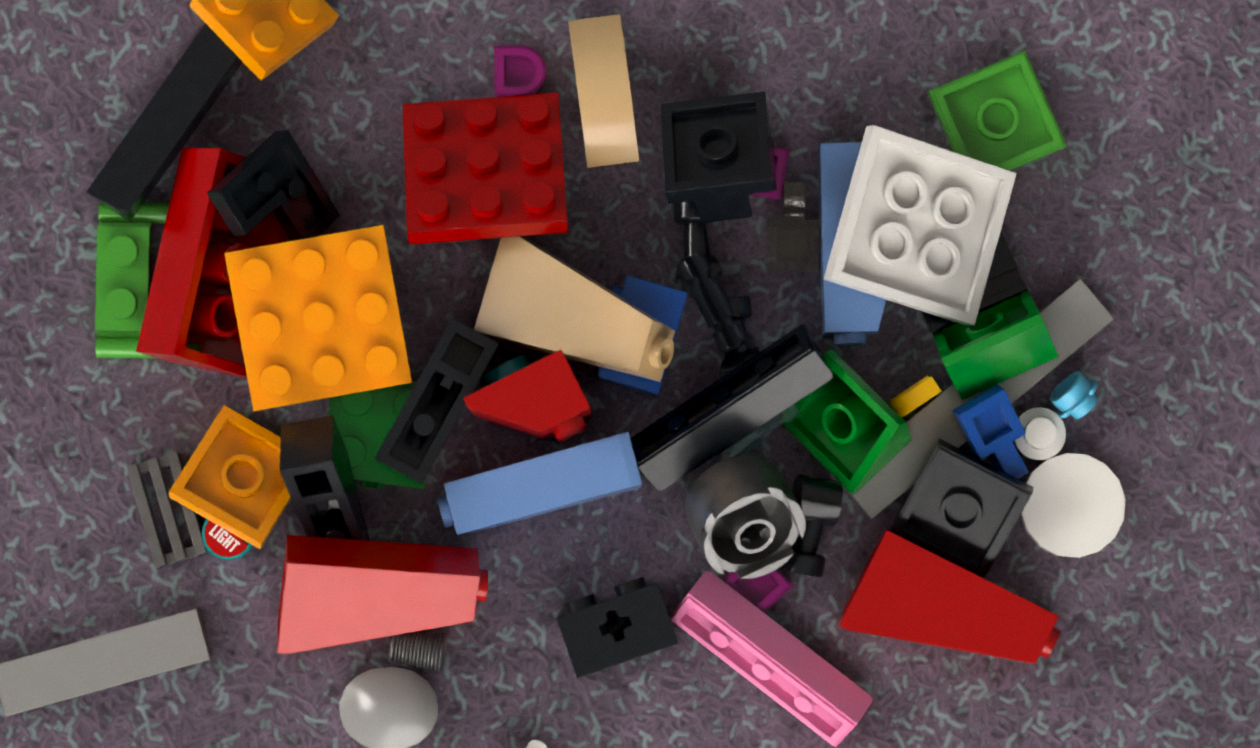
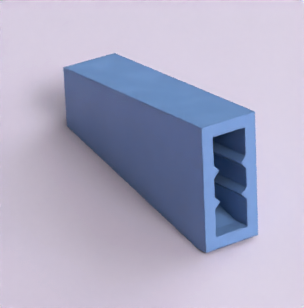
[817,141,926,346]
[437,432,642,536]

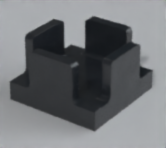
[661,91,777,223]

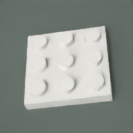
[823,125,1017,326]

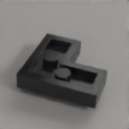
[207,130,340,241]

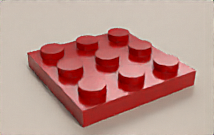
[402,92,568,245]

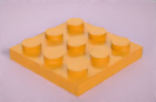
[224,225,412,412]

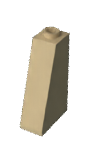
[474,236,675,382]

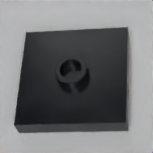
[890,438,1034,578]

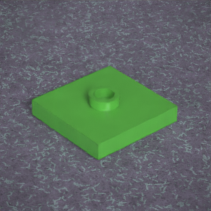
[928,51,1067,171]

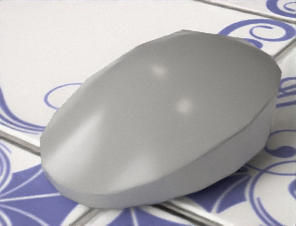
[339,667,438,748]

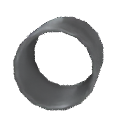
[388,630,448,672]

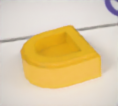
[887,375,942,418]

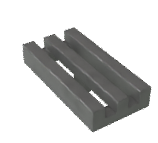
[126,451,208,568]

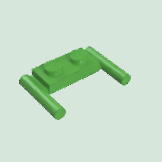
[95,202,201,358]

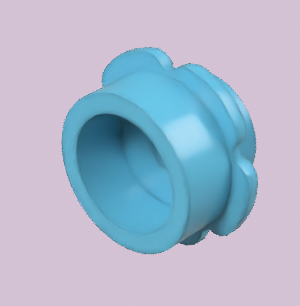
[1049,371,1098,419]

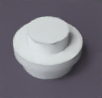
[1014,407,1066,460]

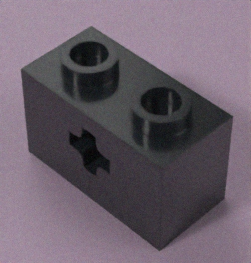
[557,577,678,678]

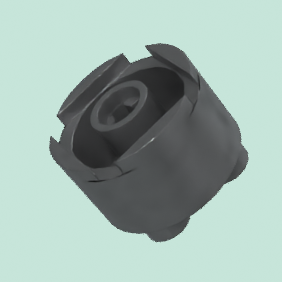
[684,450,806,579]

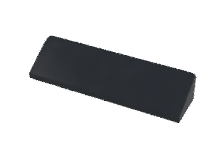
[86,23,243,222]
[630,324,833,491]

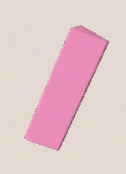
[669,570,873,747]

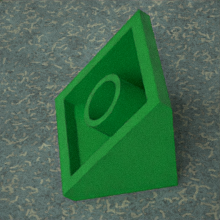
[932,289,1059,400]
[781,349,912,495]

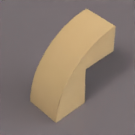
[568,14,639,168]

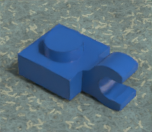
[952,385,1028,479]

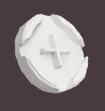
[1021,453,1126,558]

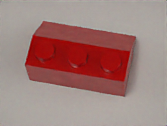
[463,349,592,444]

